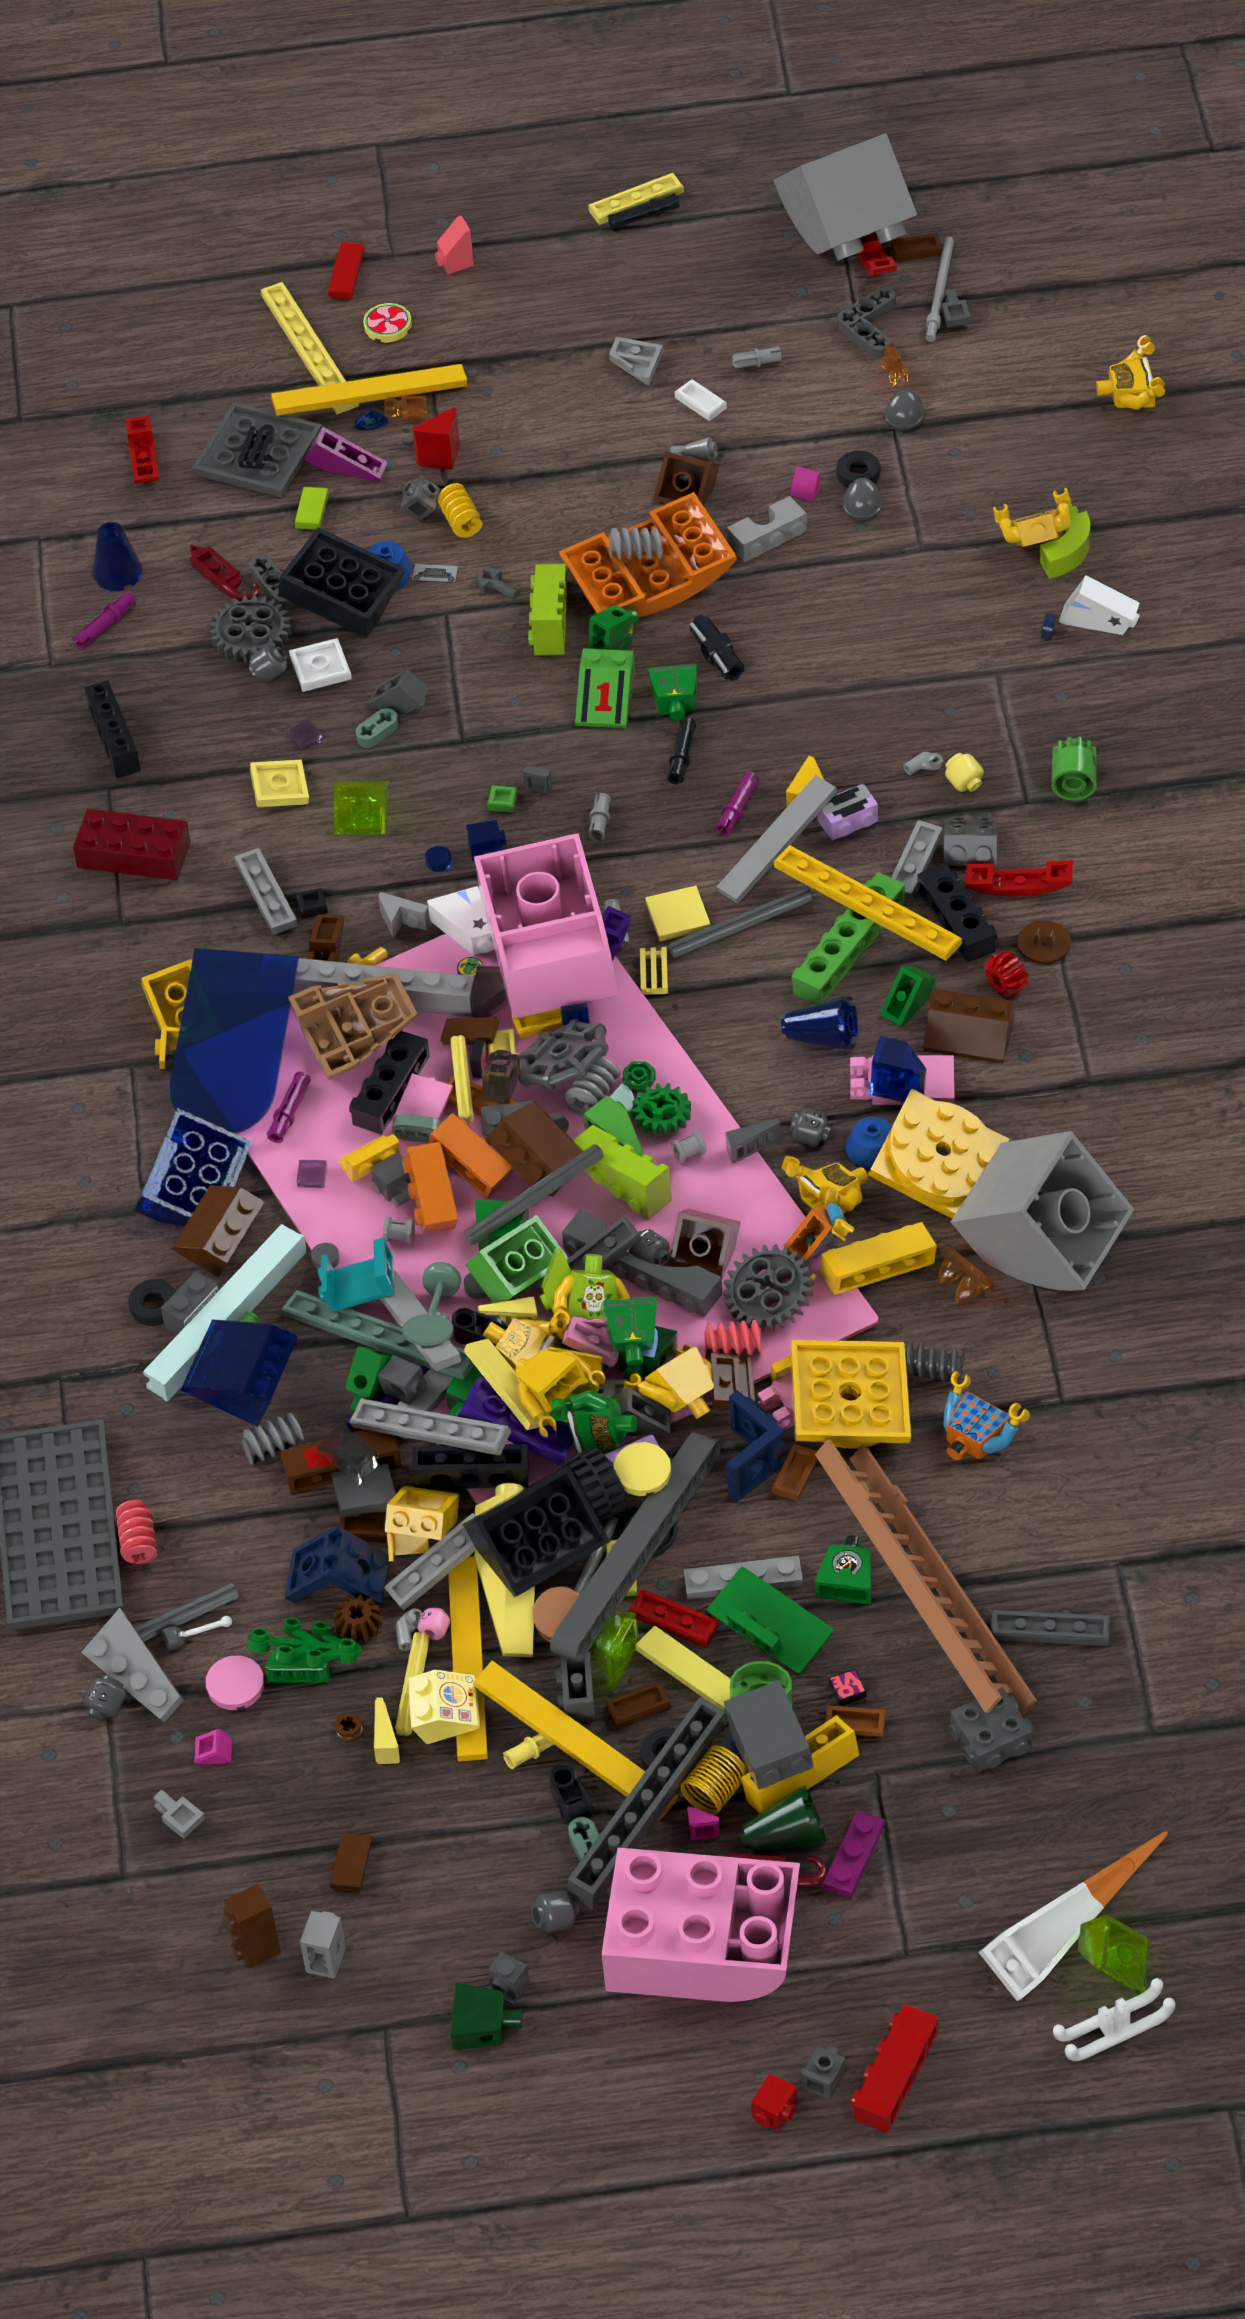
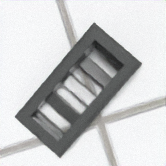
[725,1119,780,1163]

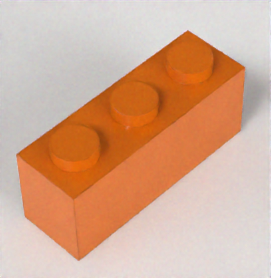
[427,1113,513,1199]
[402,1142,458,1233]

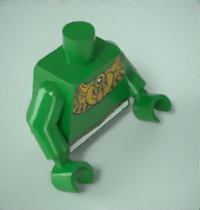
[550,1390,637,1454]

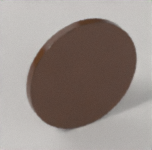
[1017,920,1071,964]

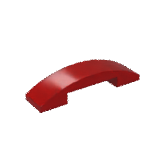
[857,232,897,276]
[125,416,159,484]
[966,860,1073,896]

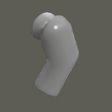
[903,752,943,775]
[395,1608,423,1651]

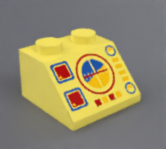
[409,1670,480,1744]

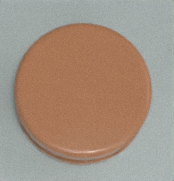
[533,1587,580,1643]

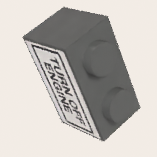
[161,1271,219,1335]

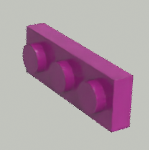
[823,1810,885,1899]

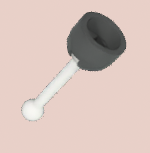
[162,1616,232,1652]

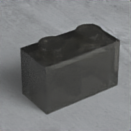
[482,1050,518,1104]

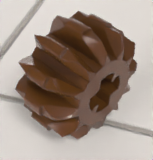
[333,1594,383,1644]

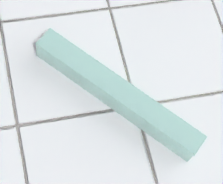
[143,1224,307,1402]

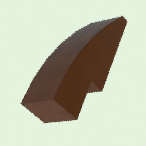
[307,914,344,962]

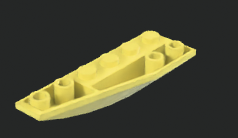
[474,1491,535,1657]

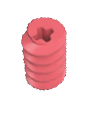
[704,1320,762,1359]
[116,1500,158,1564]

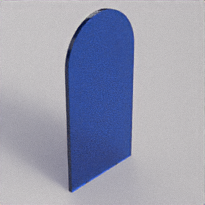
[170,948,299,1136]

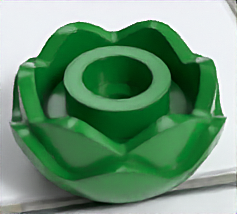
[622,1061,656,1092]

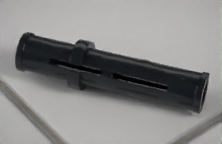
[607,193,679,230]
[667,718,696,785]

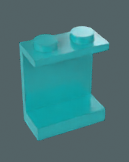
[318,1237,395,1312]

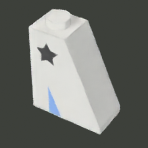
[1058,575,1140,635]
[427,886,495,956]

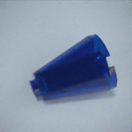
[92,522,143,591]
[781,996,858,1050]

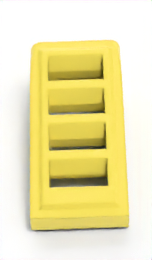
[478,1297,538,1327]
[374,1698,400,1764]

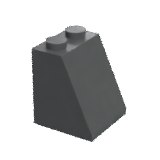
[724,1680,814,1790]

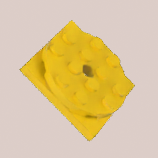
[868,1089,1009,1219]
[790,1340,911,1449]

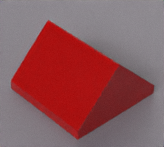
[412,407,460,470]

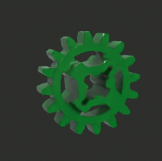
[632,1083,692,1137]

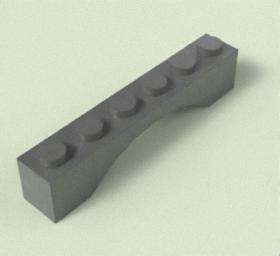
[562,1209,722,1317]

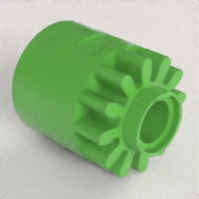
[1051,737,1097,800]

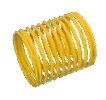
[680,1746,748,1815]

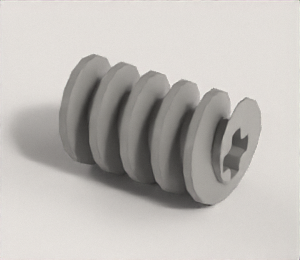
[609,528,662,560]
[565,1057,621,1115]
[242,1413,305,1465]

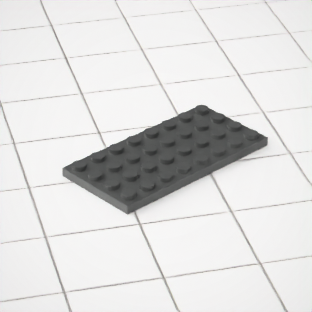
[0,1419,124,1630]

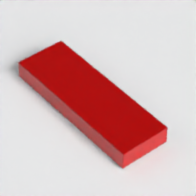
[328,242,365,299]
[628,1589,720,1648]

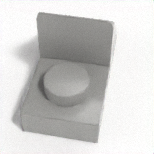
[378,892,431,938]

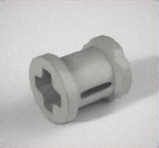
[671,1131,707,1164]
[383,1217,415,1244]

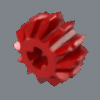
[984,950,1029,998]

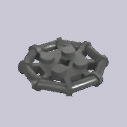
[517,1019,609,1090]

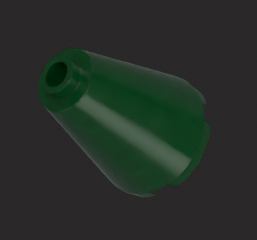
[739,1785,827,1853]

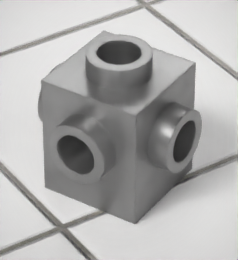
[401,475,440,521]

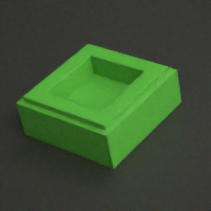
[487,785,518,813]

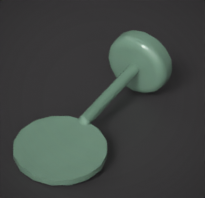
[403,1262,462,1346]

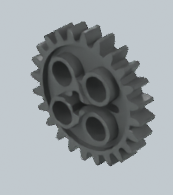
[209,595,291,663]
[723,1244,814,1332]

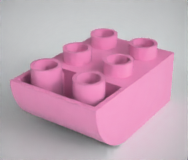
[474,833,618,1019]
[601,1848,800,2002]

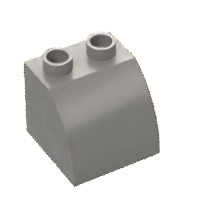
[773,133,917,261]
[951,1131,1134,1291]

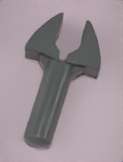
[476,568,518,599]

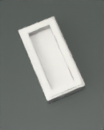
[675,379,727,421]

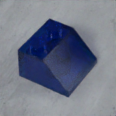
[870,1036,927,1103]

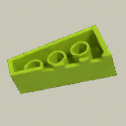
[528,564,567,656]
[573,1125,672,1220]

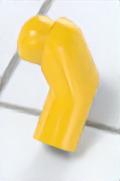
[347,947,388,966]

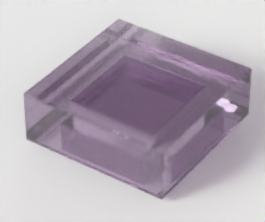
[287,719,323,751]
[296,1160,328,1188]

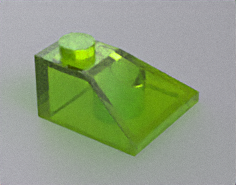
[333,780,389,834]
[593,1611,638,1691]
[1078,1914,1150,1995]

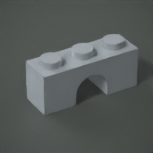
[727,496,807,563]

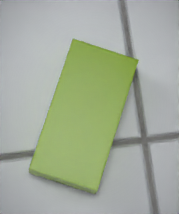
[295,487,329,530]

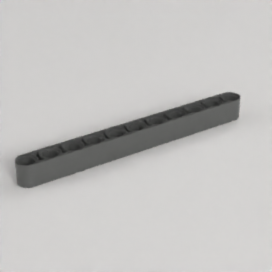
[550,1432,721,1661]

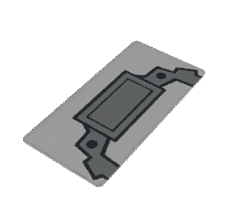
[412,564,458,582]

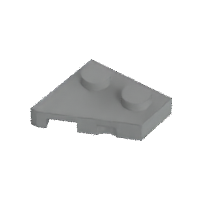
[609,337,663,385]

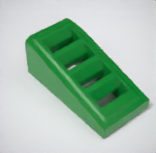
[265,1649,331,1683]

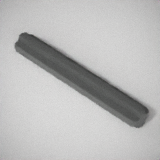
[134,1582,239,1642]

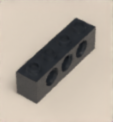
[84,680,141,778]
[917,863,998,963]
[349,1030,430,1135]
[411,1444,530,1489]

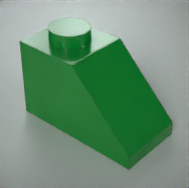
[879,966,937,1026]

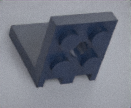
[726,1390,786,1503]
[285,1525,389,1605]

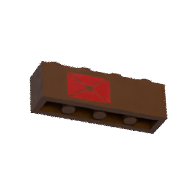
[280,1430,401,1494]

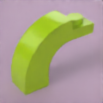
[1040,503,1090,579]

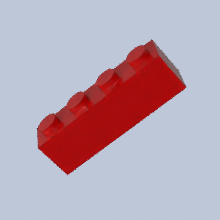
[851,2003,939,2133]

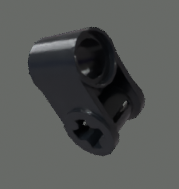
[452,1308,507,1346]
[549,1763,594,1824]

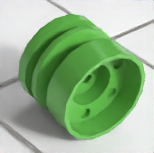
[730,1661,792,1707]

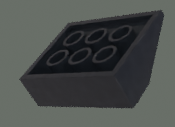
[279,527,405,638]
[463,1465,610,1597]

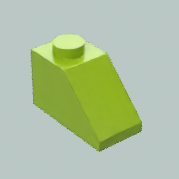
[539,1247,571,1314]

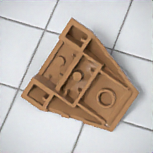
[288,974,418,1079]

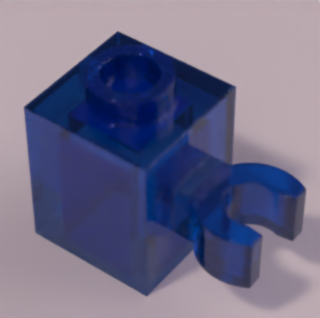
[466,820,507,862]

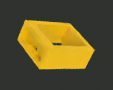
[385,1486,460,1540]

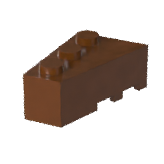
[222,1884,281,1969]

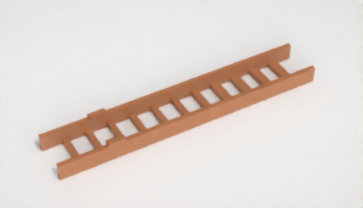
[815,1440,1037,1716]

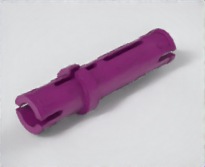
[72,592,136,650]
[715,771,759,837]
[266,1071,311,1143]

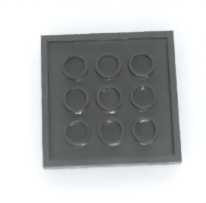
[192,402,322,498]

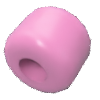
[418,1608,450,1640]

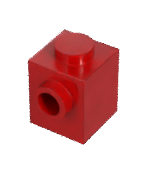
[751,2073,798,2130]

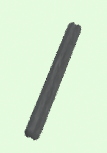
[668,887,813,958]
[464,1144,604,1245]

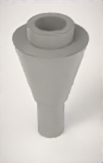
[670,437,717,462]

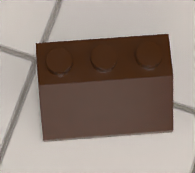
[923,989,1014,1063]
[486,1101,583,1197]
[171,1185,264,1277]

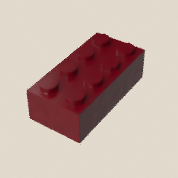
[73,808,191,881]

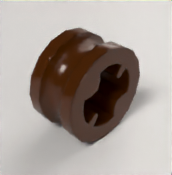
[335,1713,363,1742]

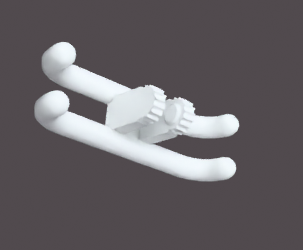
[1053,1978,1175,2061]

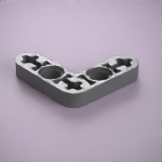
[837,287,896,358]
[250,555,298,610]

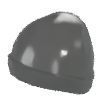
[884,388,924,431]
[843,478,883,521]

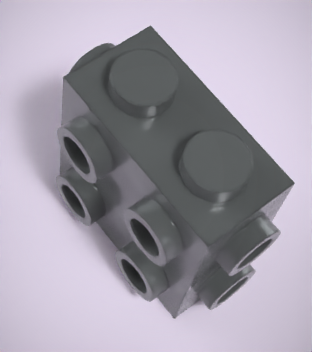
[948,1687,1034,1772]

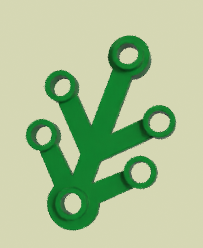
[247,1618,361,1667]

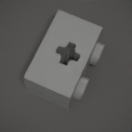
[300,1911,346,1979]

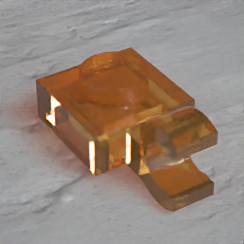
[881,343,909,387]

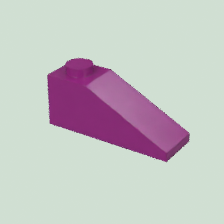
[305,427,388,482]

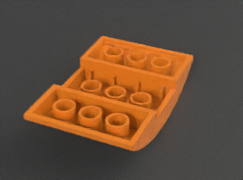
[559,492,737,617]

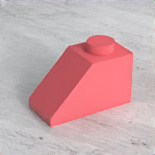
[435,216,474,274]

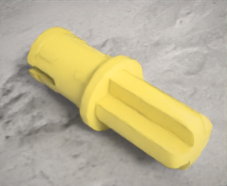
[503,1734,554,1769]

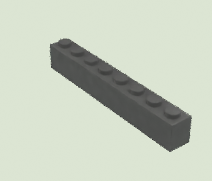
[567,1696,725,1910]

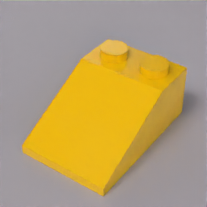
[141,959,221,1052]

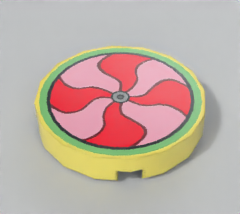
[363,303,412,343]

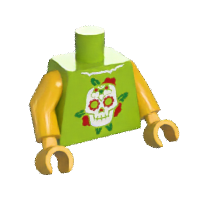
[550,1254,630,1329]

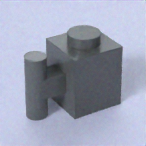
[370,1152,411,1207]

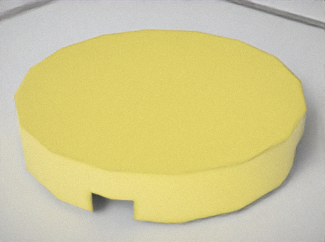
[613,1442,671,1496]

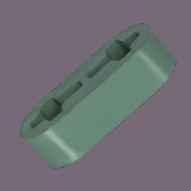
[355,708,398,748]
[391,1114,442,1143]
[568,1817,599,1861]

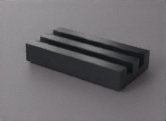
[238,426,275,470]

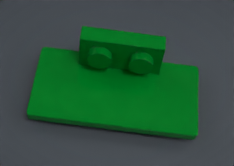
[707,1567,834,1675]

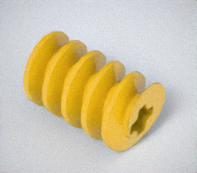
[437,483,483,538]

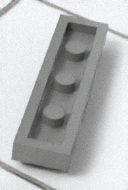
[235,848,297,935]
[384,1513,476,1611]
[683,1555,803,1600]

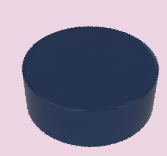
[1041,613,1056,640]

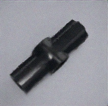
[689,614,744,681]

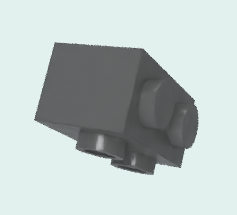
[556,1652,595,1722]

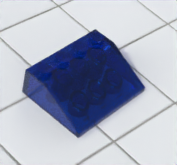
[133,1108,252,1226]
[180,1319,298,1427]

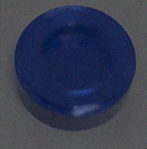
[425,846,452,872]

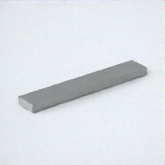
[717,775,837,904]
[380,1270,461,1371]
[350,1399,511,1455]

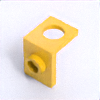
[155,1026,194,1069]
[387,1526,429,1562]

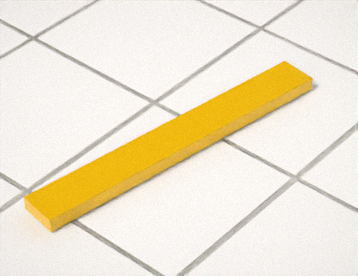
[271,364,467,416]
[774,845,962,961]
[448,1556,488,1762]
[473,1661,679,1821]

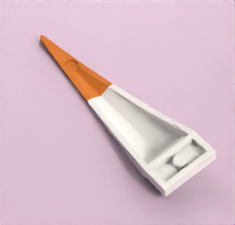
[979,1832,1168,2001]

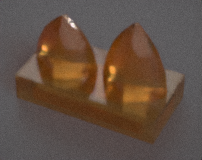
[939,1245,995,1304]

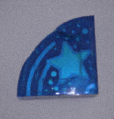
[354,407,389,431]

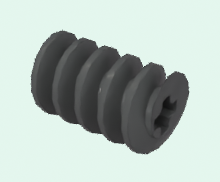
[905,1340,965,1383]

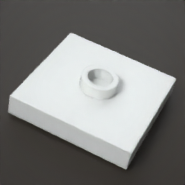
[289,638,352,692]

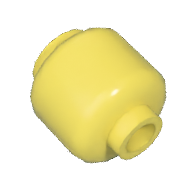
[945,753,984,792]

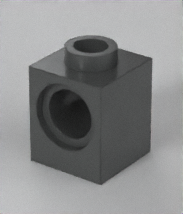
[377,1355,427,1404]

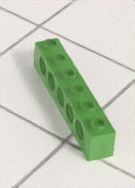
[791,872,905,1007]

